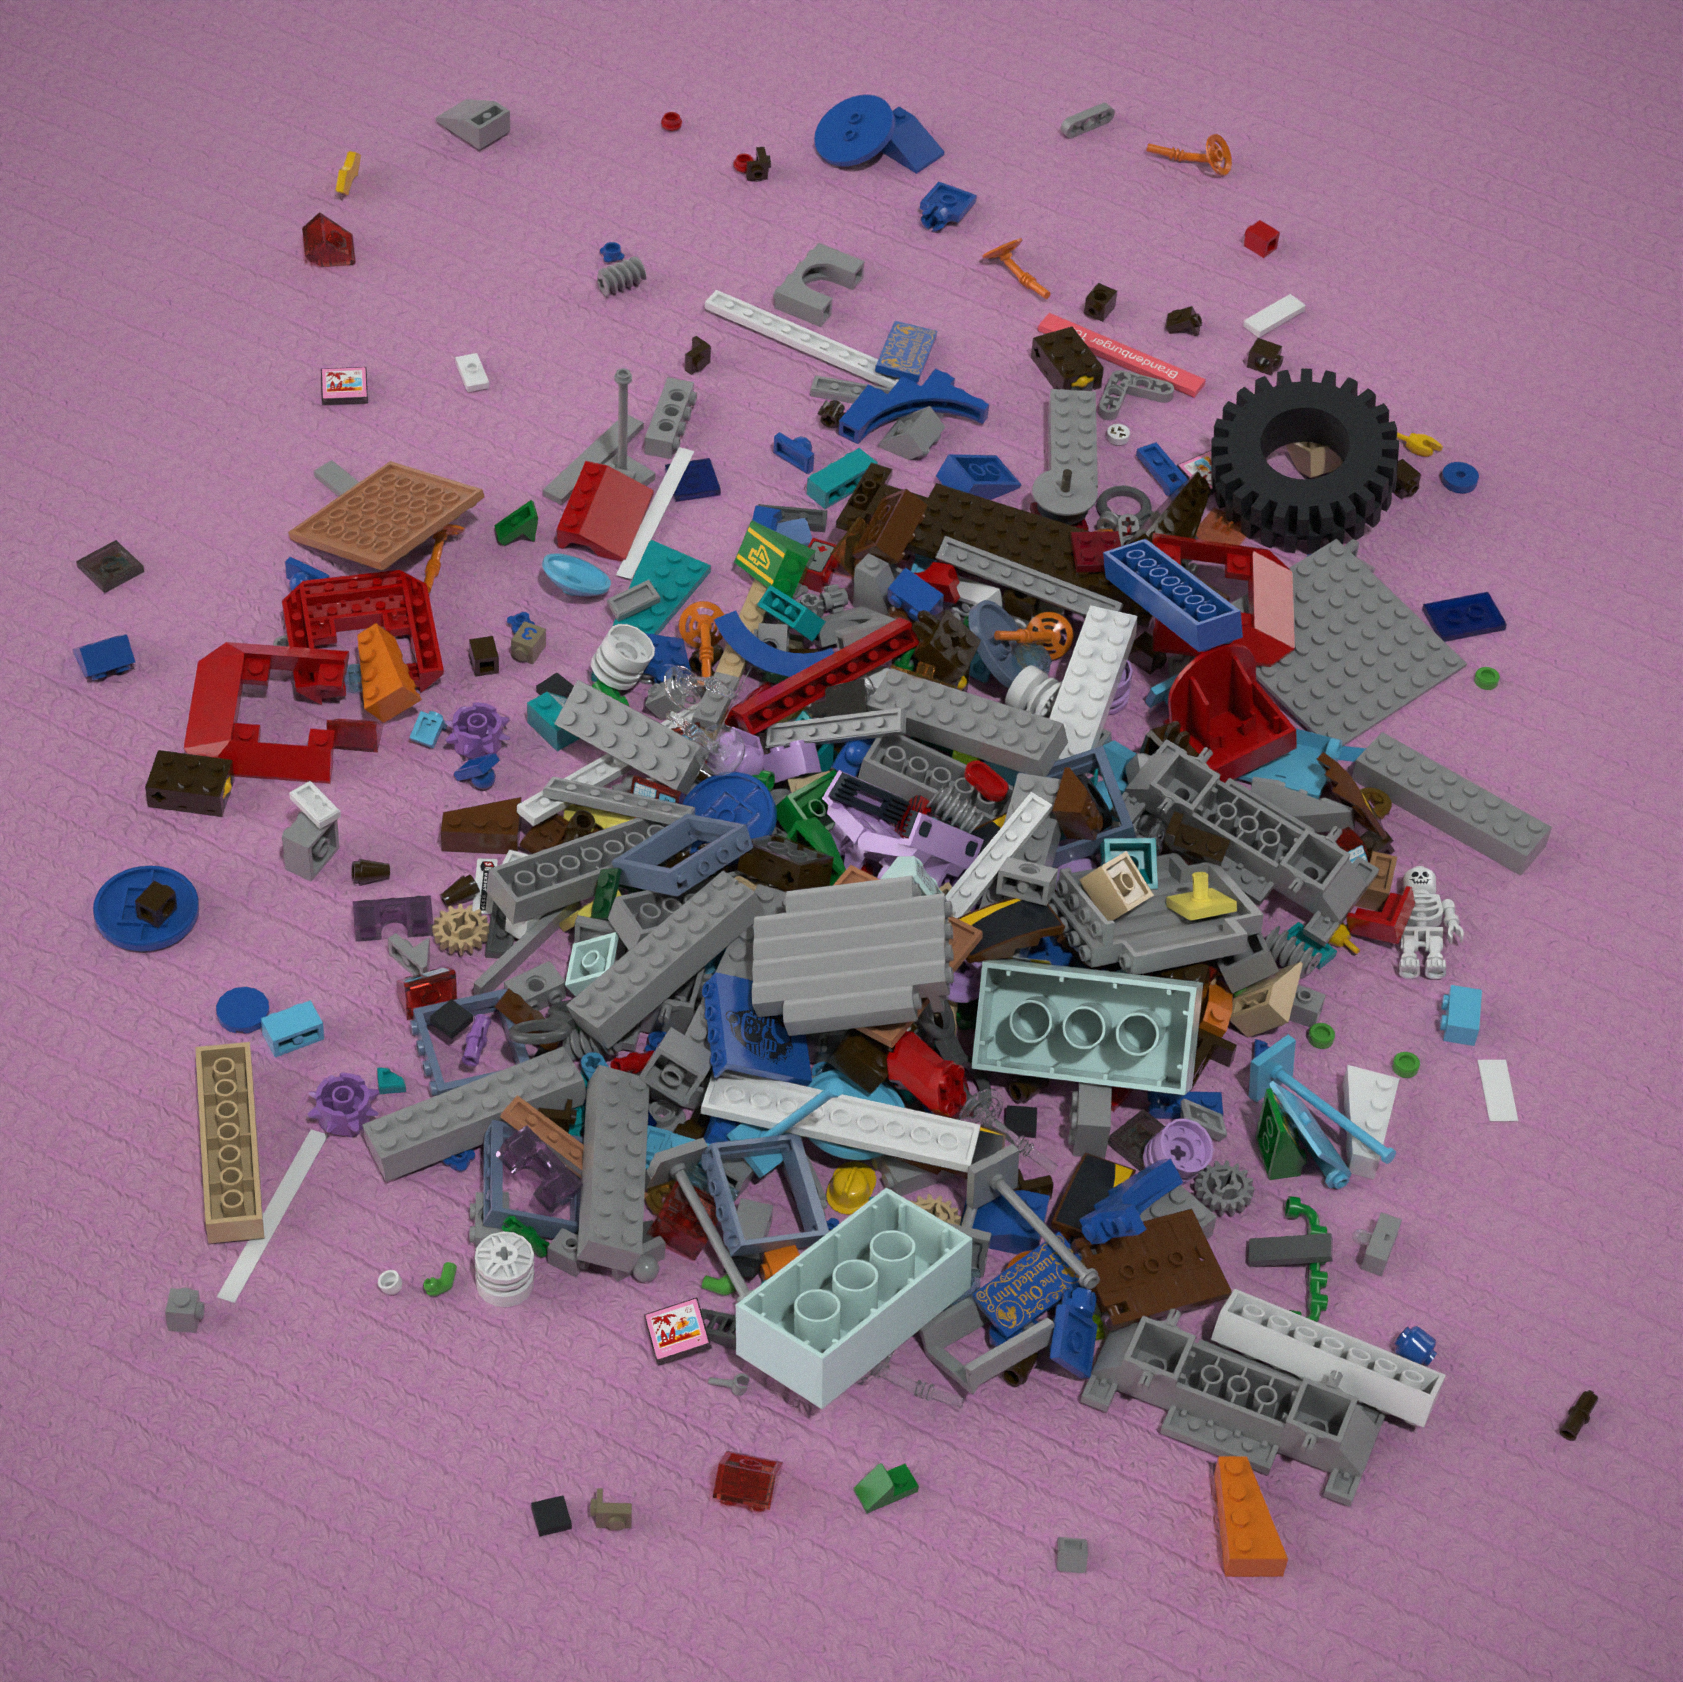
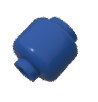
[1394,1326,1437,1366]

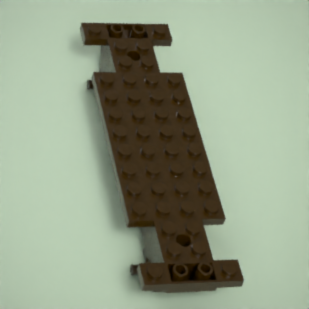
[836,462,1154,628]

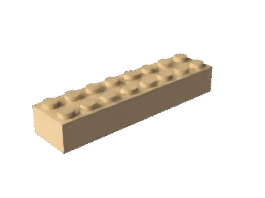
[195,1042,265,1244]

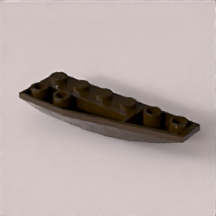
[1126,471,1211,561]

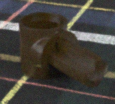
[562,810,595,844]
[674,1106,710,1140]

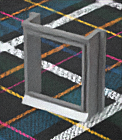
[918,1295,1055,1395]

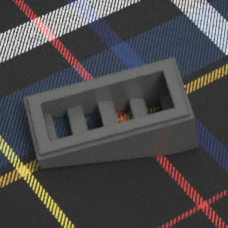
[700,1308,736,1350]

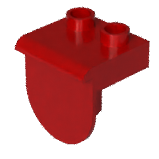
[1163,643,1297,783]

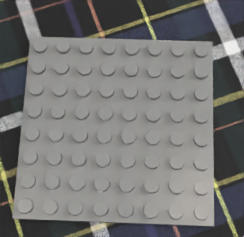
[1231,539,1467,747]

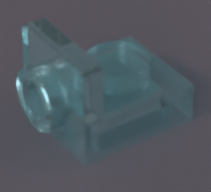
[344,664,363,693]

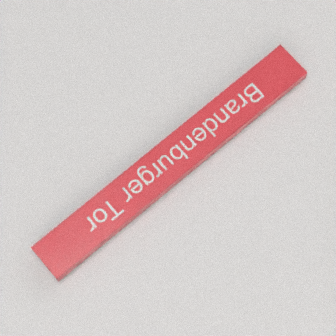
[1038,313,1206,398]

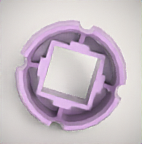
[706,727,765,776]

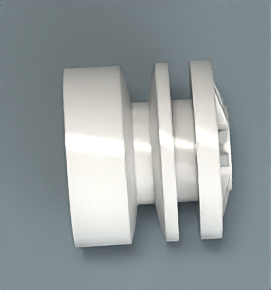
[591,624,655,690]
[1005,665,1062,719]
[475,1232,535,1307]

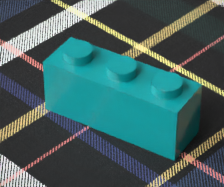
[807,448,878,509]
[757,585,826,642]

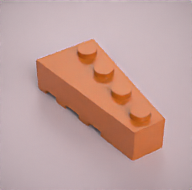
[357,624,422,723]
[1214,1456,1288,1577]

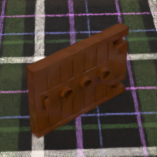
[1070,1208,1232,1331]

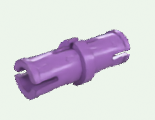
[462,1014,491,1067]

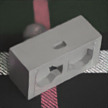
[1352,1212,1402,1277]

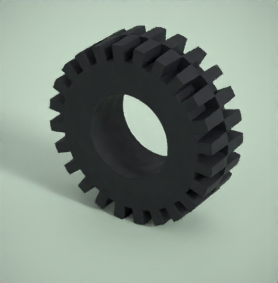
[1211,368,1399,553]

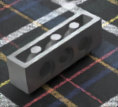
[645,377,697,459]

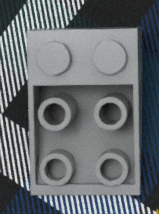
[436,99,510,150]

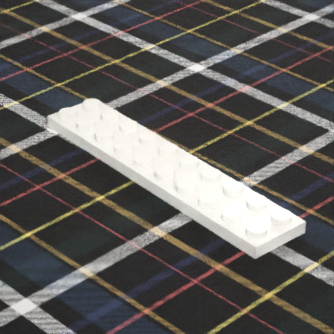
[701,1069,981,1172]

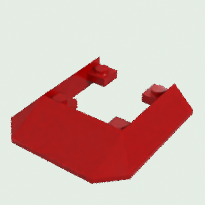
[1152,533,1295,667]
[282,570,444,705]
[183,642,349,784]

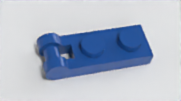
[1136,442,1188,496]
[1147,1091,1224,1119]

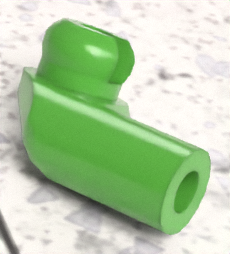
[423,1262,457,1296]
[702,1274,744,1296]

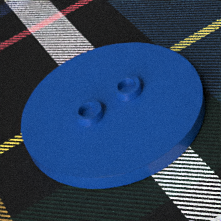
[814,95,896,167]
[682,772,777,866]
[93,866,199,951]

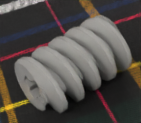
[597,256,646,297]
[926,785,984,834]
[1266,926,1322,978]
[563,1027,622,1061]

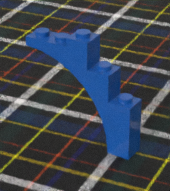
[839,368,989,444]
[1079,1158,1183,1244]

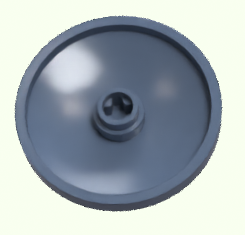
[969,600,1035,688]

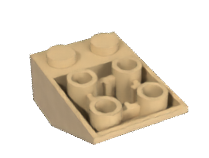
[1230,962,1303,1037]

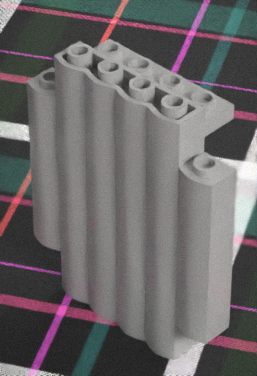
[1048,853,1264,975]
[752,876,954,1036]

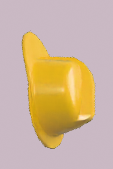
[826,1161,877,1215]

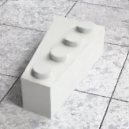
[1343,1065,1400,1179]

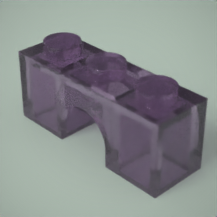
[353,895,433,942]
[495,1125,583,1215]

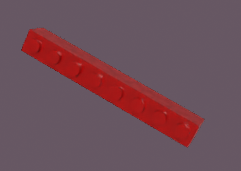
[731,617,919,735]

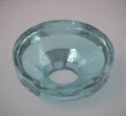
[1015,643,1052,675]

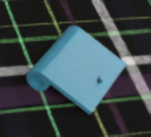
[1237,728,1342,799]
[1269,1081,1351,1189]

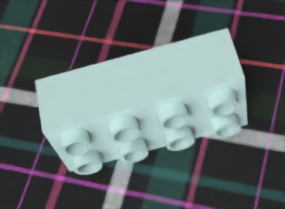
[971,959,1203,1095]
[736,1187,973,1409]

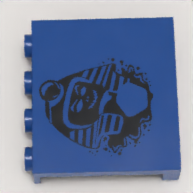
[702,972,812,1087]

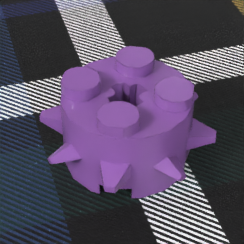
[445,702,510,758]
[308,1073,379,1138]

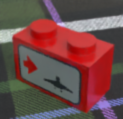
[802,538,842,593]

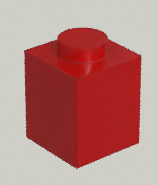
[1244,220,1280,258]

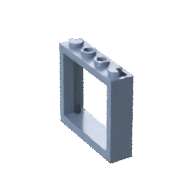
[1016,746,1136,868]
[611,814,753,896]
[410,989,530,1096]
[483,1120,584,1239]
[701,1134,829,1257]

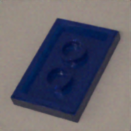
[1422,592,1507,642]

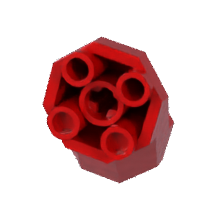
[887,1031,967,1117]

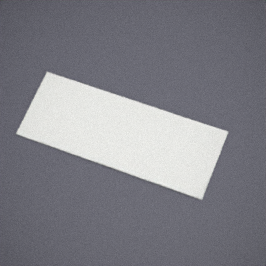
[1478,1060,1518,1121]

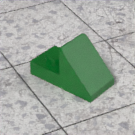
[494,500,538,546]
[853,1463,919,1514]

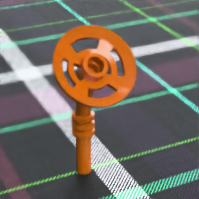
[1146,134,1232,176]
[982,238,1051,299]
[424,524,465,593]
[679,601,724,687]
[994,612,1073,660]

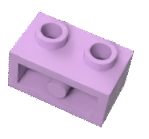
[763,740,821,785]

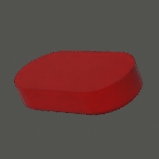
[964,761,1009,802]

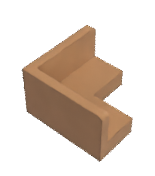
[1355,851,1397,912]

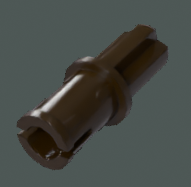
[1559,1390,1598,1441]

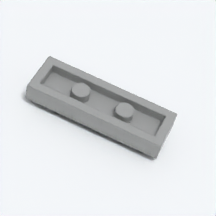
[692,672,739,730]

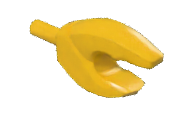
[1397,432,1443,457]
[1328,923,1360,954]

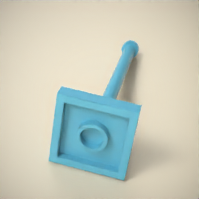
[1248,1035,1396,1164]
[727,1080,844,1179]

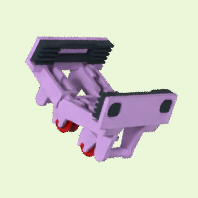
[822,770,984,887]

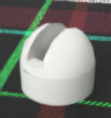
[378,1270,402,1295]

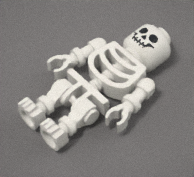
[1380,866,1464,979]

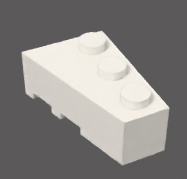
[943,576,1004,622]

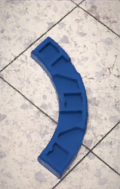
[714,610,834,678]

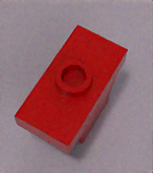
[914,562,960,604]

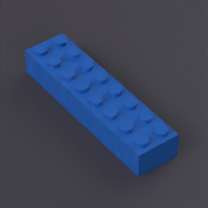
[1103,539,1243,652]

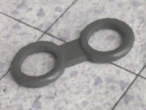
[1097,485,1199,562]
[508,999,578,1045]
[918,1000,992,1113]

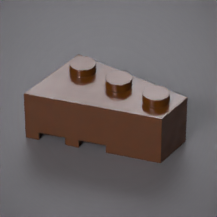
[441,797,522,854]

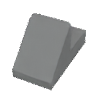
[388,933,430,985]
[1180,1099,1227,1141]

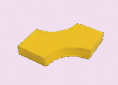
[335,151,361,195]

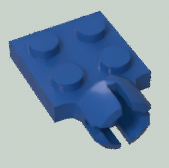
[919,181,977,232]
[643,633,691,687]
[1050,1287,1097,1379]

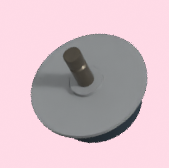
[1032,468,1098,525]

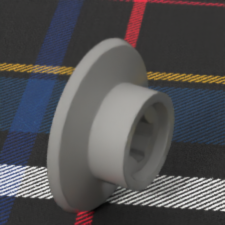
[648,1100,686,1133]

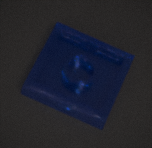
[665,458,721,502]

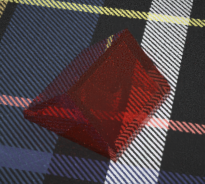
[326,718,383,753]

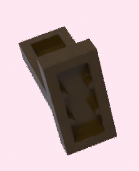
[1161,811,1230,866]
[1189,1028,1237,1092]

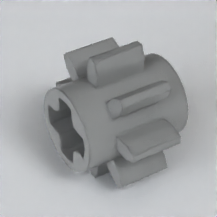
[819,584,848,614]
[795,593,824,617]

